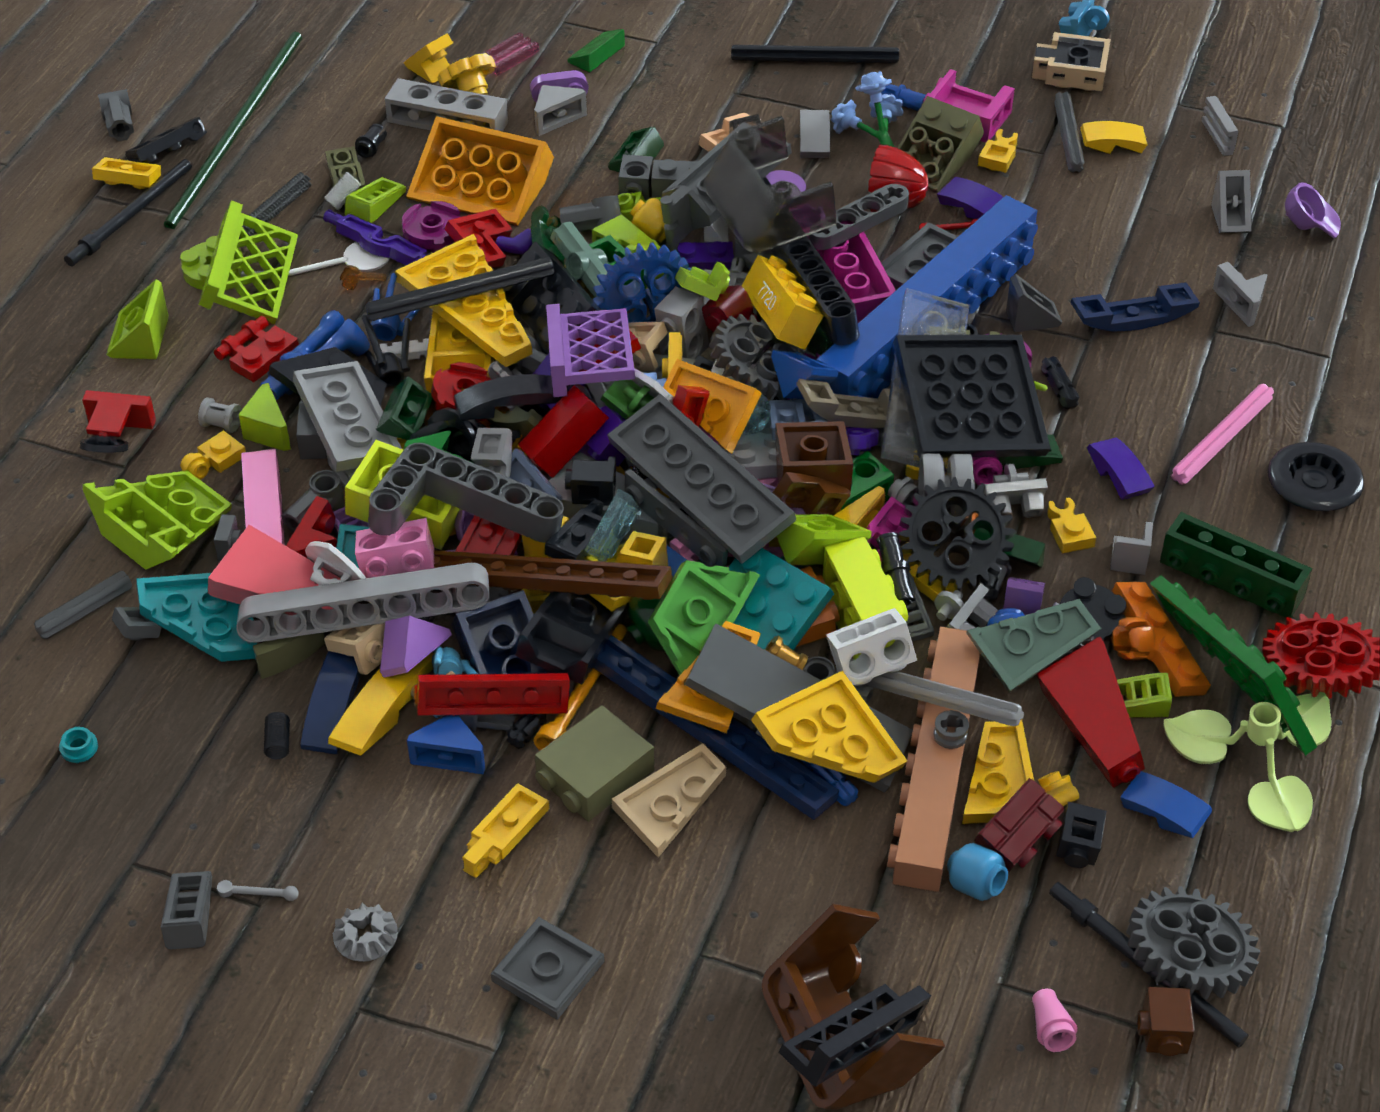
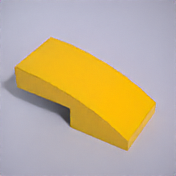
[1080,121,1148,154]

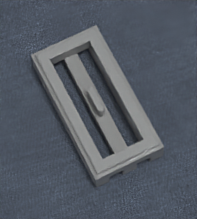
[1202,96,1238,156]

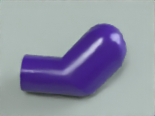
[496,228,533,255]

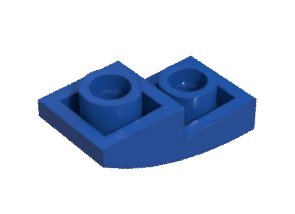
[1120,771,1212,838]

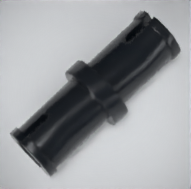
[876,532,916,606]

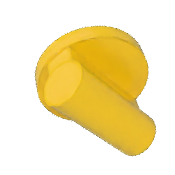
[1038,771,1079,806]

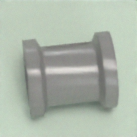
[198,397,242,433]

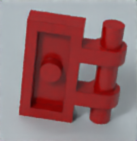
[214,316,299,383]

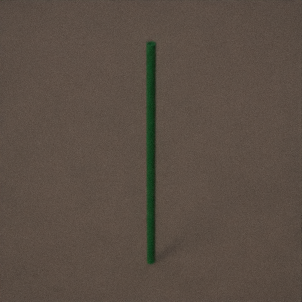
[164,31,302,229]

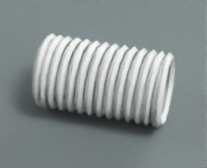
[324,172,361,210]

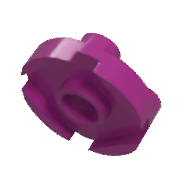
[402,201,461,253]

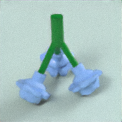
[831,71,903,147]

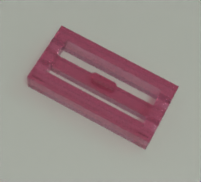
[482,32,539,75]

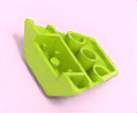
[82,471,232,570]

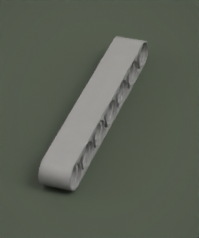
[237,563,489,643]

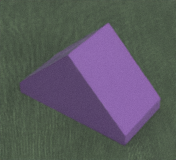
[1003,577,1045,615]
[380,616,452,678]

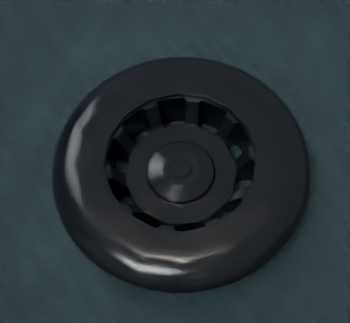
[1267,442,1364,511]

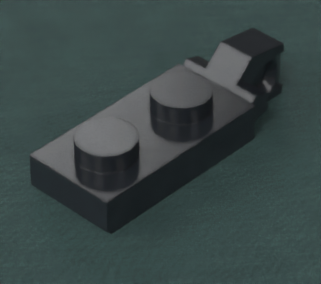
[125,117,207,163]

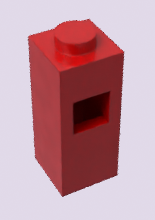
[518,385,609,478]

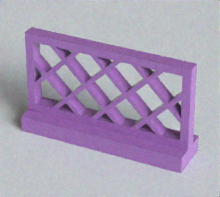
[546,304,635,397]

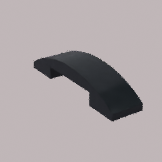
[454,374,593,420]

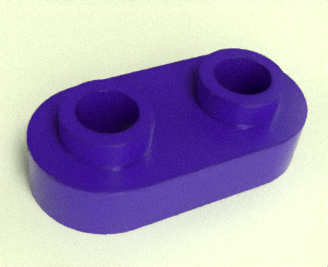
[846,427,879,455]

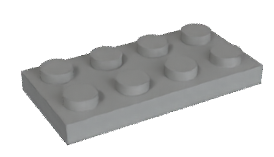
[293,361,402,472]

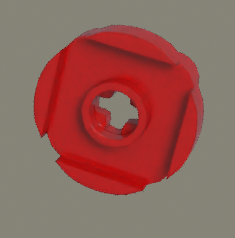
[431,362,491,421]

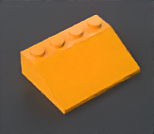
[406,116,554,225]

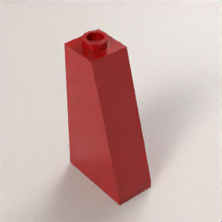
[1037,636,1145,788]

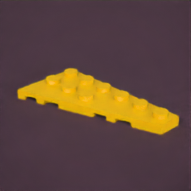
[395,234,533,368]

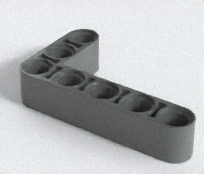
[368,443,564,543]

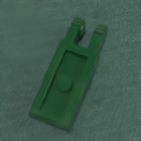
[530,205,565,266]

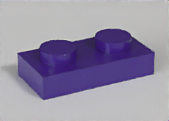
[671,241,734,271]

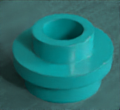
[59,727,98,763]

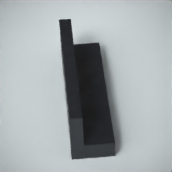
[778,984,931,1087]

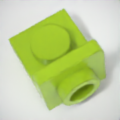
[675,262,730,301]

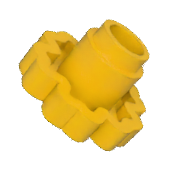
[437,53,496,95]

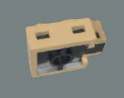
[1032,32,1111,91]

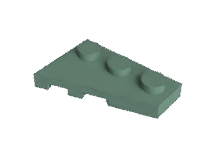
[966,599,1101,693]

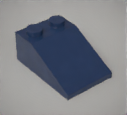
[451,590,554,674]

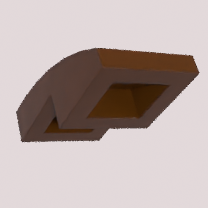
[772,472,851,515]

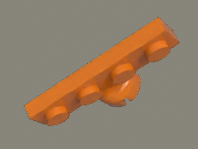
[1111,582,1211,697]

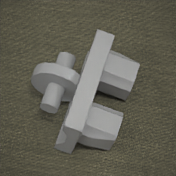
[984,464,1048,518]
[934,583,998,641]

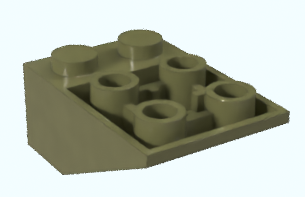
[898,96,984,192]

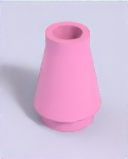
[1032,989,1077,1052]

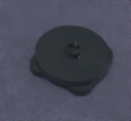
[1060,577,1126,641]

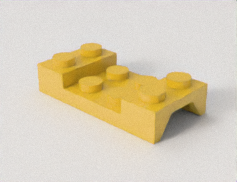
[424,311,494,393]

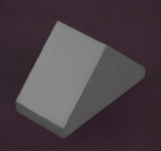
[534,85,587,136]
[1211,170,1251,233]

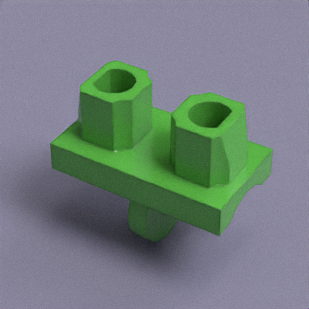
[600,380,654,420]

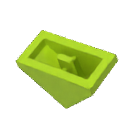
[239,383,291,451]

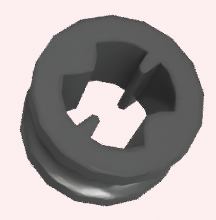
[933,710,969,749]

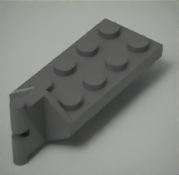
[660,122,792,251]

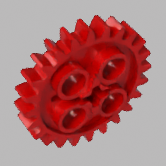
[1262,612,1380,699]

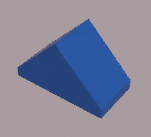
[771,350,839,399]
[407,715,485,775]

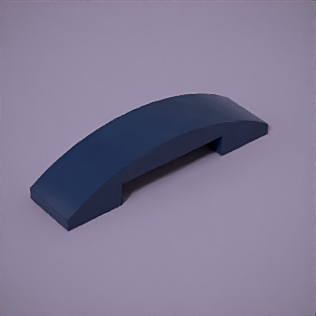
[1071,283,1200,331]
[300,651,361,754]

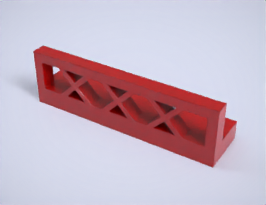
[414,673,570,716]

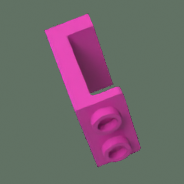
[923,69,1015,143]

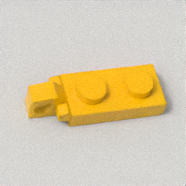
[462,783,550,878]

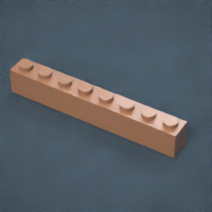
[887,626,981,892]

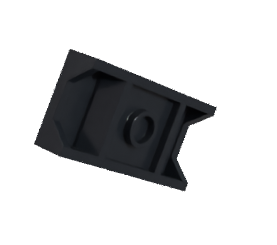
[502,241,601,354]
[515,558,628,685]

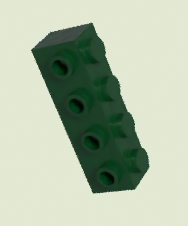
[1160,512,1313,618]

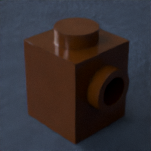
[1137,987,1194,1056]

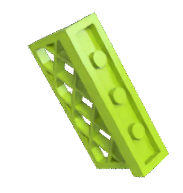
[198,200,298,325]

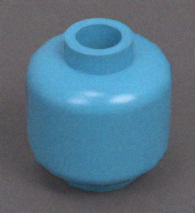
[947,843,1008,901]

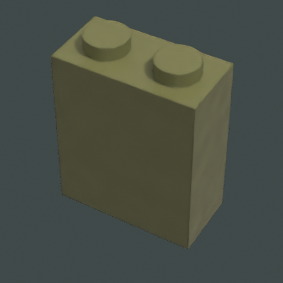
[535,705,655,822]

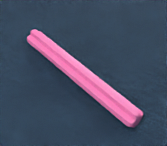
[1171,383,1274,485]

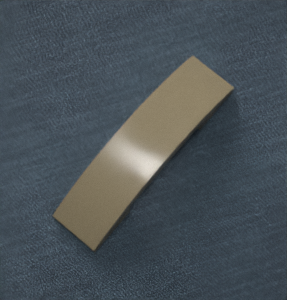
[797,379,911,428]

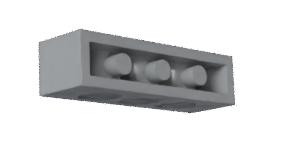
[385,78,508,132]

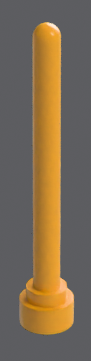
[533,623,627,751]

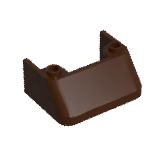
[762,904,945,1110]

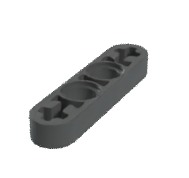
[808,184,909,250]

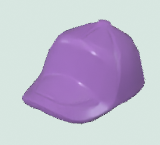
[1285,182,1341,238]

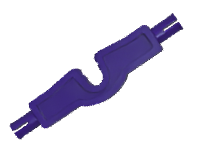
[323,209,427,265]

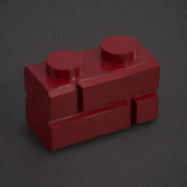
[974,778,1065,872]

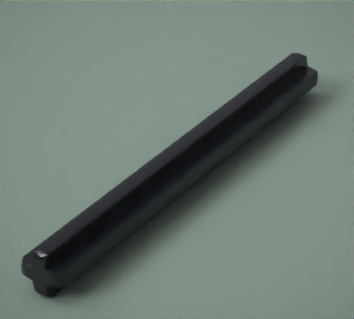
[731,45,899,63]
[365,257,554,321]

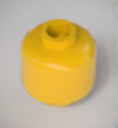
[630,198,666,243]

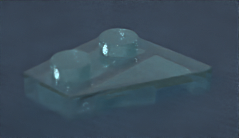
[584,489,642,562]

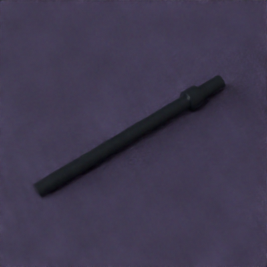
[64,159,192,267]
[1049,882,1249,1048]

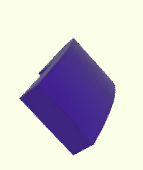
[937,177,1003,219]
[1086,437,1155,500]

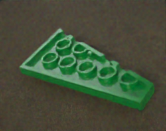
[1150,575,1318,756]

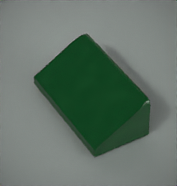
[608,127,664,172]
[376,376,433,440]
[973,528,1045,568]

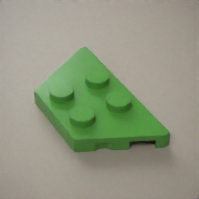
[648,560,760,675]

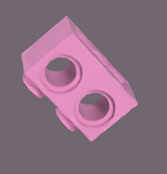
[355,518,434,578]

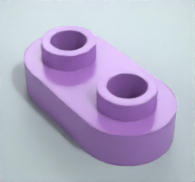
[530,70,589,102]

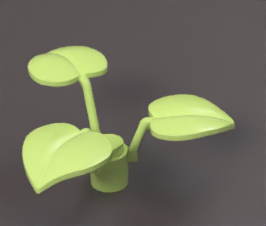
[1163,692,1332,832]

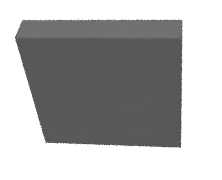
[491,917,605,1020]

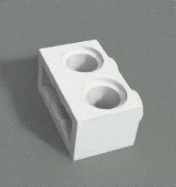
[826,608,917,685]

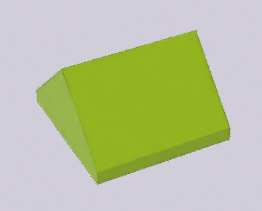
[106,279,169,359]
[777,514,872,565]

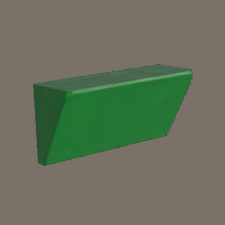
[568,29,625,72]

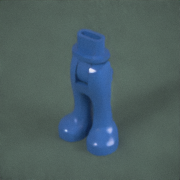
[260,310,370,400]

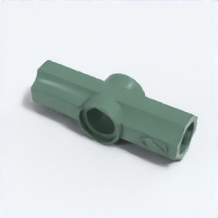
[550,222,608,297]

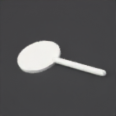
[288,242,390,276]

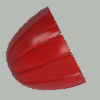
[868,145,928,212]

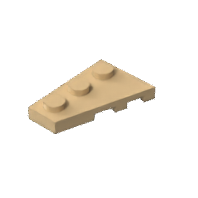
[612,743,726,858]

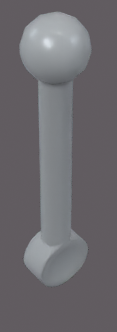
[217,880,299,901]

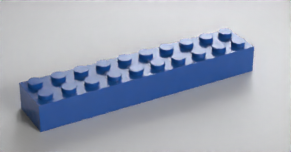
[817,195,1038,398]

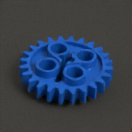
[593,242,691,323]

